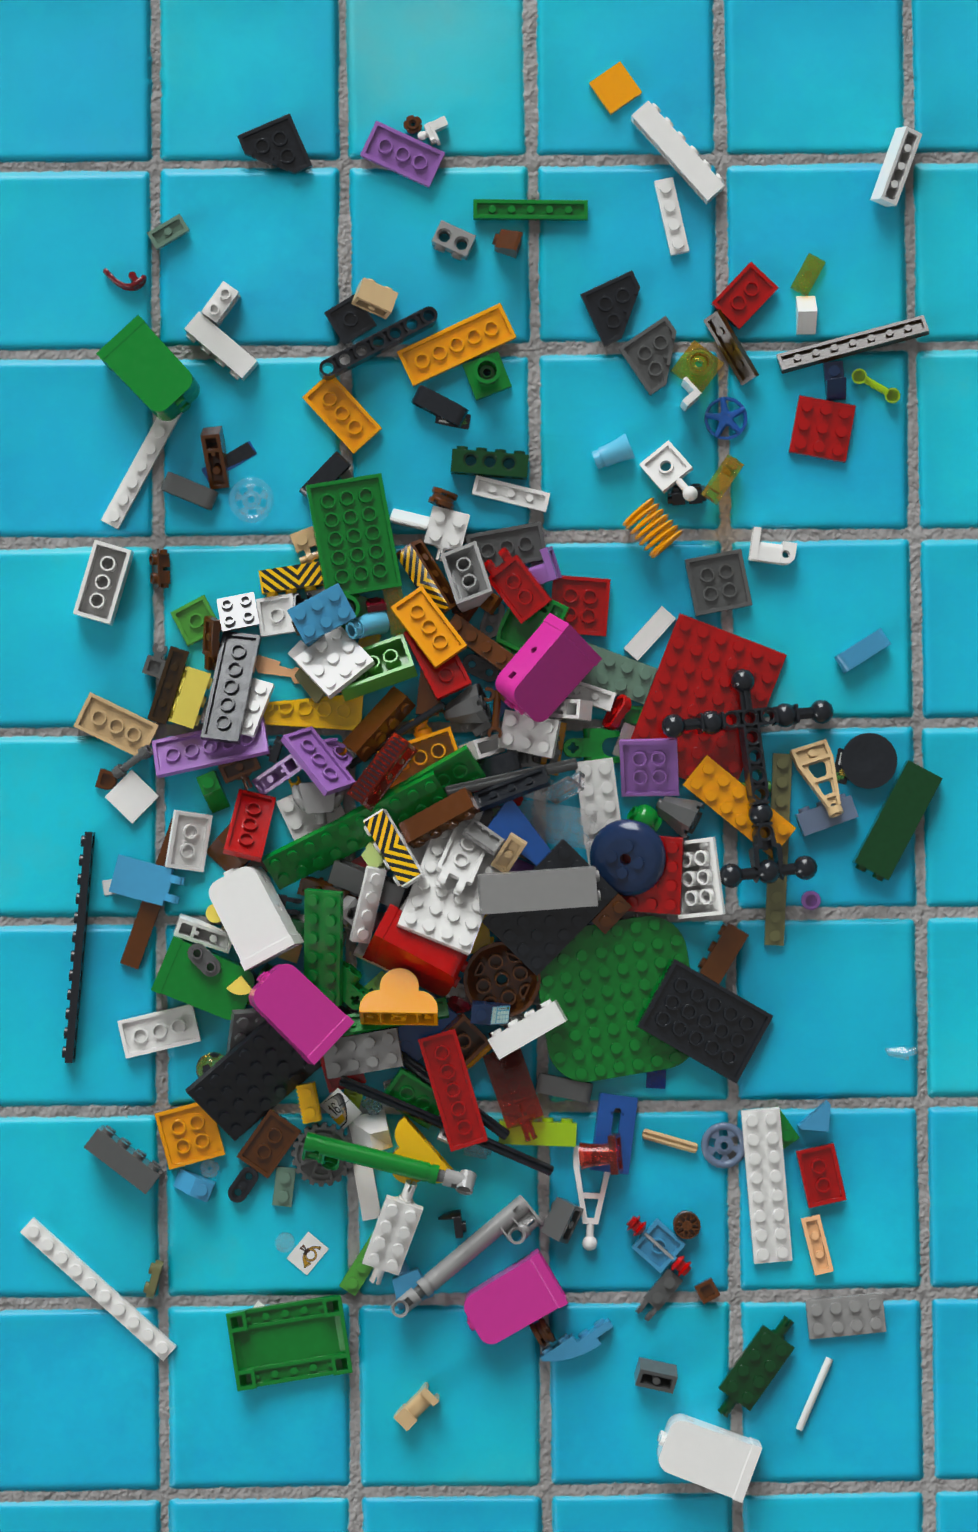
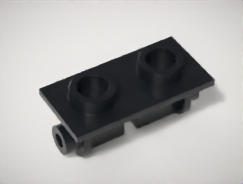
[667,483,706,506]

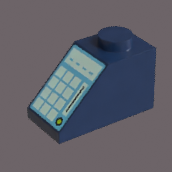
[470,1000,511,1025]

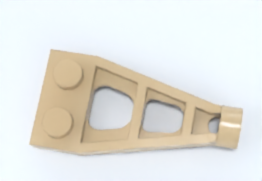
[790,739,844,818]

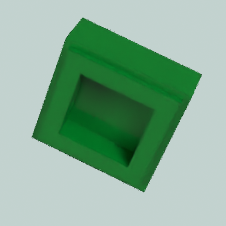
[624,706,643,725]

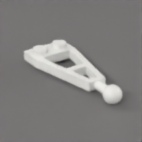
[573,1145,612,1251]

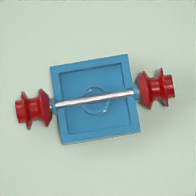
[626,1216,691,1277]

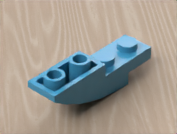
[540,1318,613,1361]

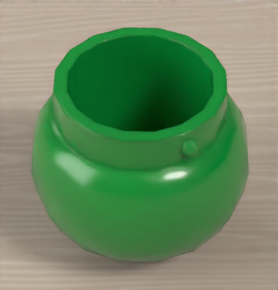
[627,804,662,832]

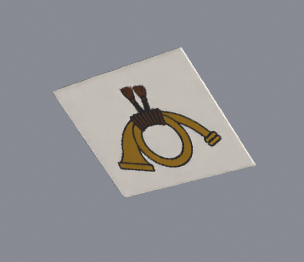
[286,1232,329,1275]

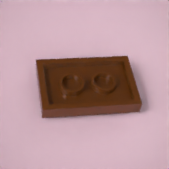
[236,1109,302,1178]

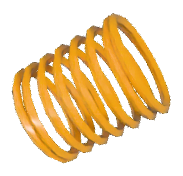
[623,498,683,559]

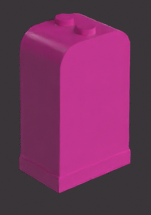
[495,613,602,722]
[249,964,354,1065]
[464,1248,568,1344]

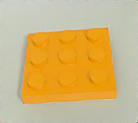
[154,1102,226,1170]

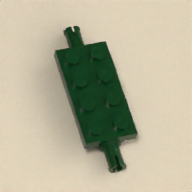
[718,1315,795,1417]

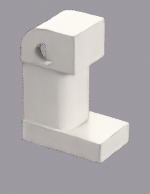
[748,527,797,565]

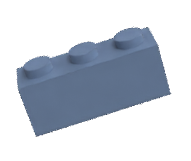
[795,793,859,836]

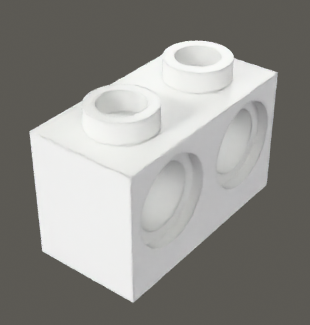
[201,281,241,327]

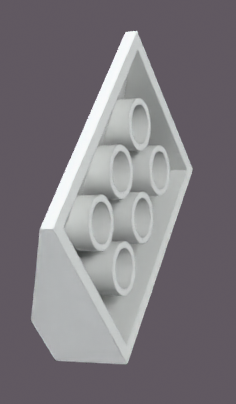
[678,837,726,919]

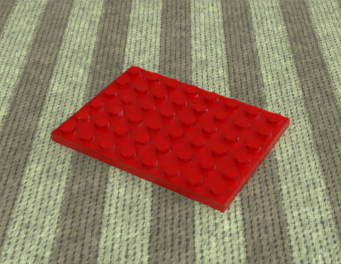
[631,613,787,780]

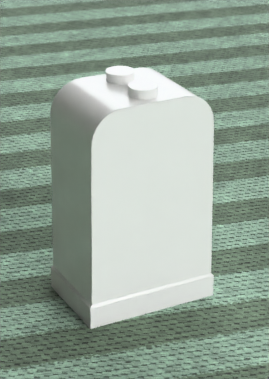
[209,866,304,971]
[657,1413,762,1503]

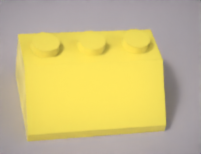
[168,666,213,729]

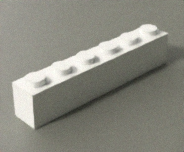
[631,100,725,205]

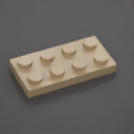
[73,692,160,760]

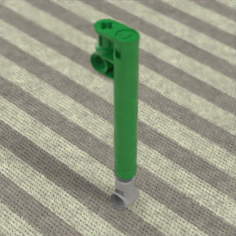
[302,1132,477,1195]

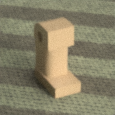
[393,1382,440,1431]

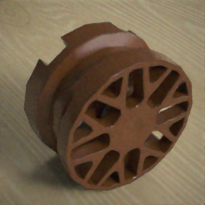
[428,487,458,510]
[673,1210,701,1239]
[529,1317,556,1348]

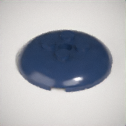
[590,819,666,896]

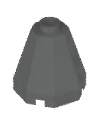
[443,683,492,724]
[655,796,705,840]

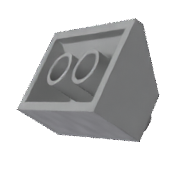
[440,541,493,612]

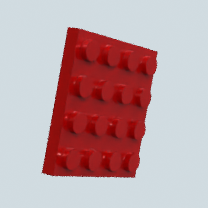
[621,836,684,915]

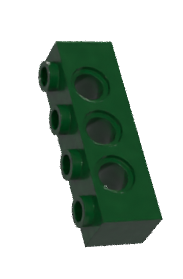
[451,446,529,480]

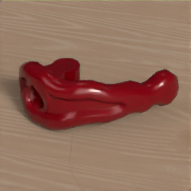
[103,268,147,291]

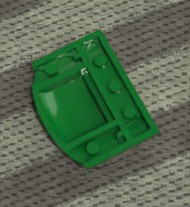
[496,599,570,656]

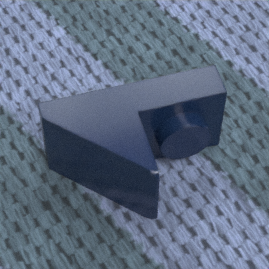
[823,361,846,401]

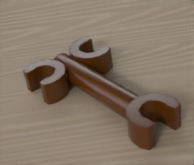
[484,687,506,738]

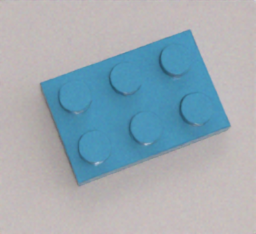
[287,583,357,645]

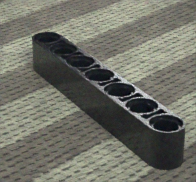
[319,306,438,380]

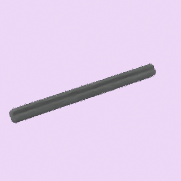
[445,758,578,796]

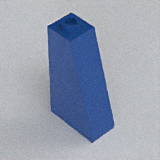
[487,800,551,866]

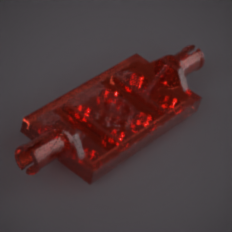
[483,1031,544,1142]

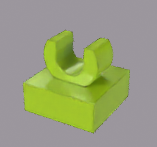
[344,1088,363,1109]

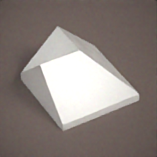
[349,1109,393,1151]

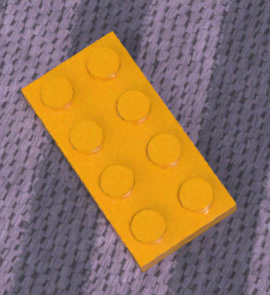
[302,372,382,454]
[391,586,467,669]

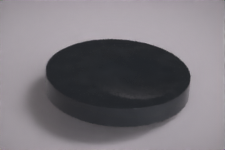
[841,733,897,789]

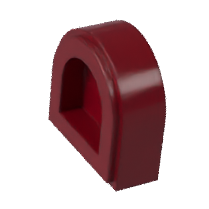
[366,597,387,613]
[447,996,471,1013]

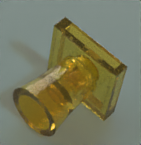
[671,340,724,393]

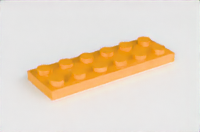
[397,303,517,387]
[683,755,796,858]

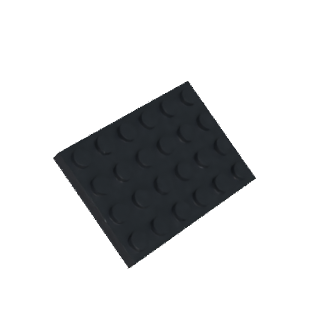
[482,839,618,976]
[636,959,773,1083]
[185,1020,322,1141]

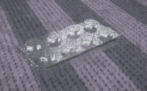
[520,799,598,849]

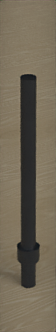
[349,701,446,769]

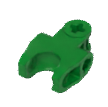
[563,728,620,763]
[343,961,370,1010]

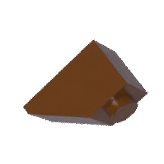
[492,229,523,259]

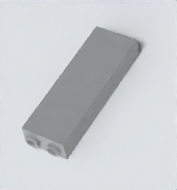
[477,866,601,915]

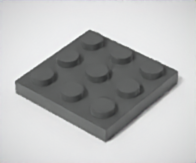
[684,549,752,617]

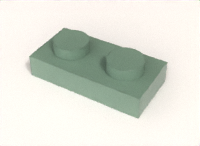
[147,214,190,251]
[272,1166,296,1207]

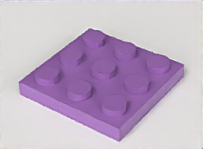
[619,738,680,797]

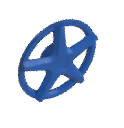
[704,397,747,440]

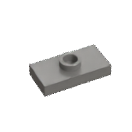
[462,818,505,856]

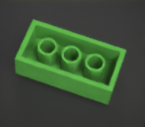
[341,634,418,702]

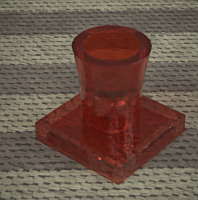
[579,1133,623,1175]

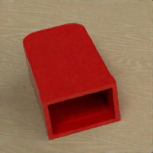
[363,904,469,996]

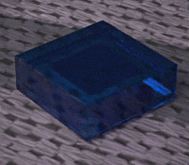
[646,1069,666,1089]

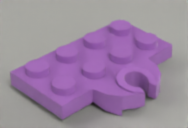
[280,726,356,796]

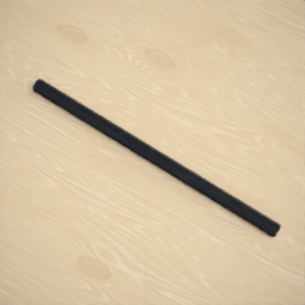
[337,1005,510,1140]
[339,1075,554,1176]

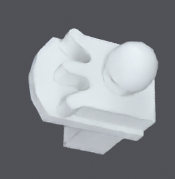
[417,116,449,146]

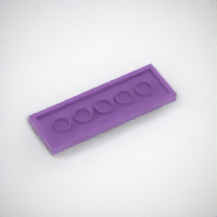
[152,717,270,778]

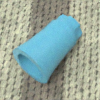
[591,434,635,469]
[345,611,390,639]

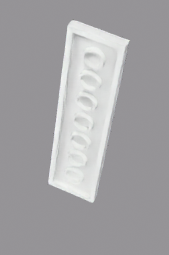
[741,1107,793,1264]

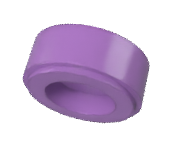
[801,891,821,910]

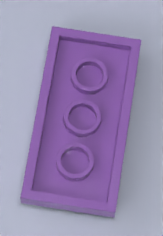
[360,121,445,188]

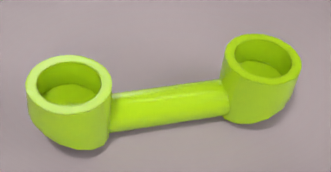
[852,369,900,403]

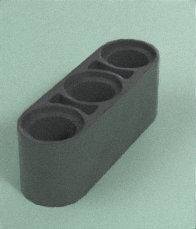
[161,472,219,511]
[535,1073,593,1103]

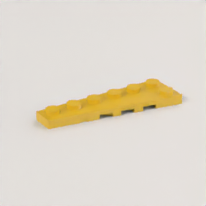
[263,695,364,731]

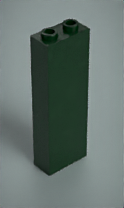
[852,760,943,882]

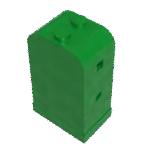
[96,314,200,421]
[151,936,257,1020]

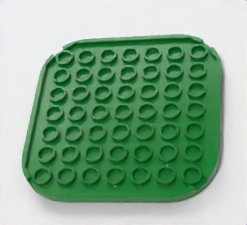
[537,916,690,1082]

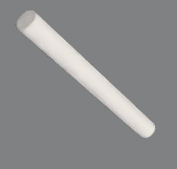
[796,1357,833,1431]

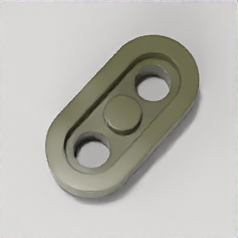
[143,1260,164,1299]

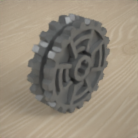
[291,1122,353,1187]

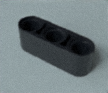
[411,385,469,428]
[299,451,351,498]
[477,750,522,777]

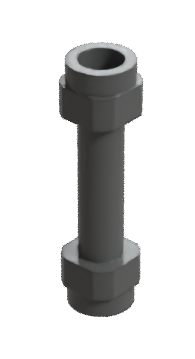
[112,745,153,779]

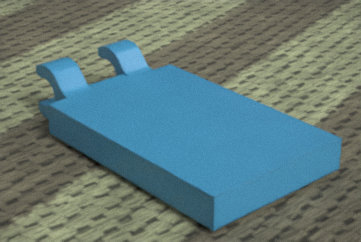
[109,855,185,906]

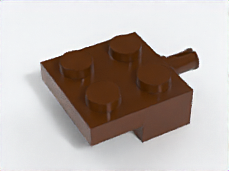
[218,757,262,790]

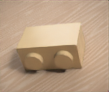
[351,278,398,319]

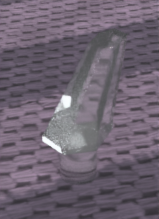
[885,1046,917,1060]

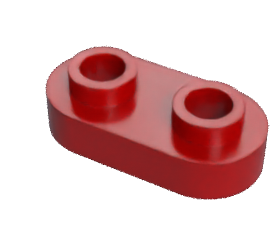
[602,694,632,730]

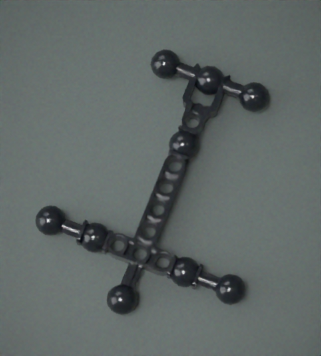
[661,669,834,888]

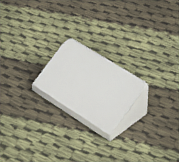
[390,509,430,531]

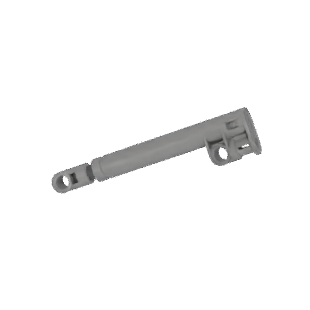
[390,1195,544,1318]

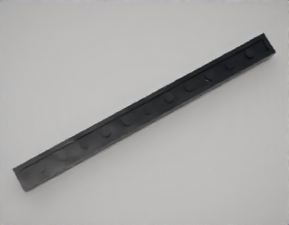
[62,832,95,1063]

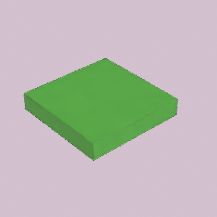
[170,595,216,647]

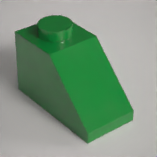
[196,770,230,814]

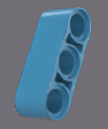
[834,628,891,673]

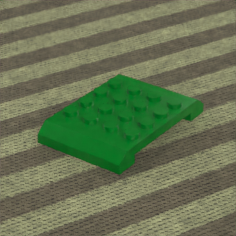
[226,1295,353,1391]

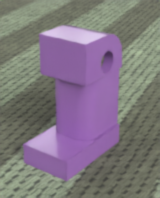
[527,546,562,585]

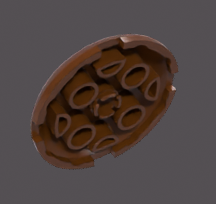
[463,941,541,1017]

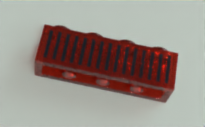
[347,732,418,811]

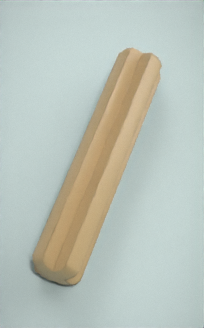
[642,1128,698,1153]

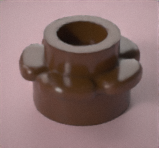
[404,115,422,134]

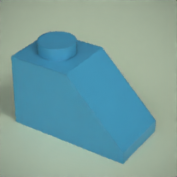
[173,1168,216,1202]

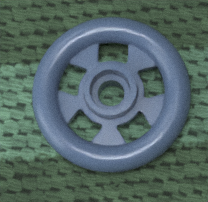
[701,1122,744,1168]

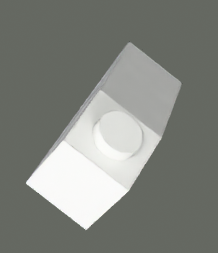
[549,699,593,721]
[173,913,232,954]

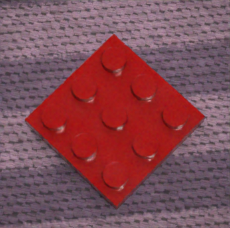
[789,395,856,463]
[551,575,611,637]

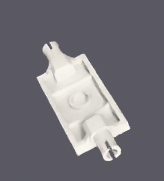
[362,1180,424,1285]

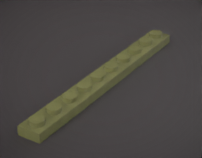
[764,753,792,946]

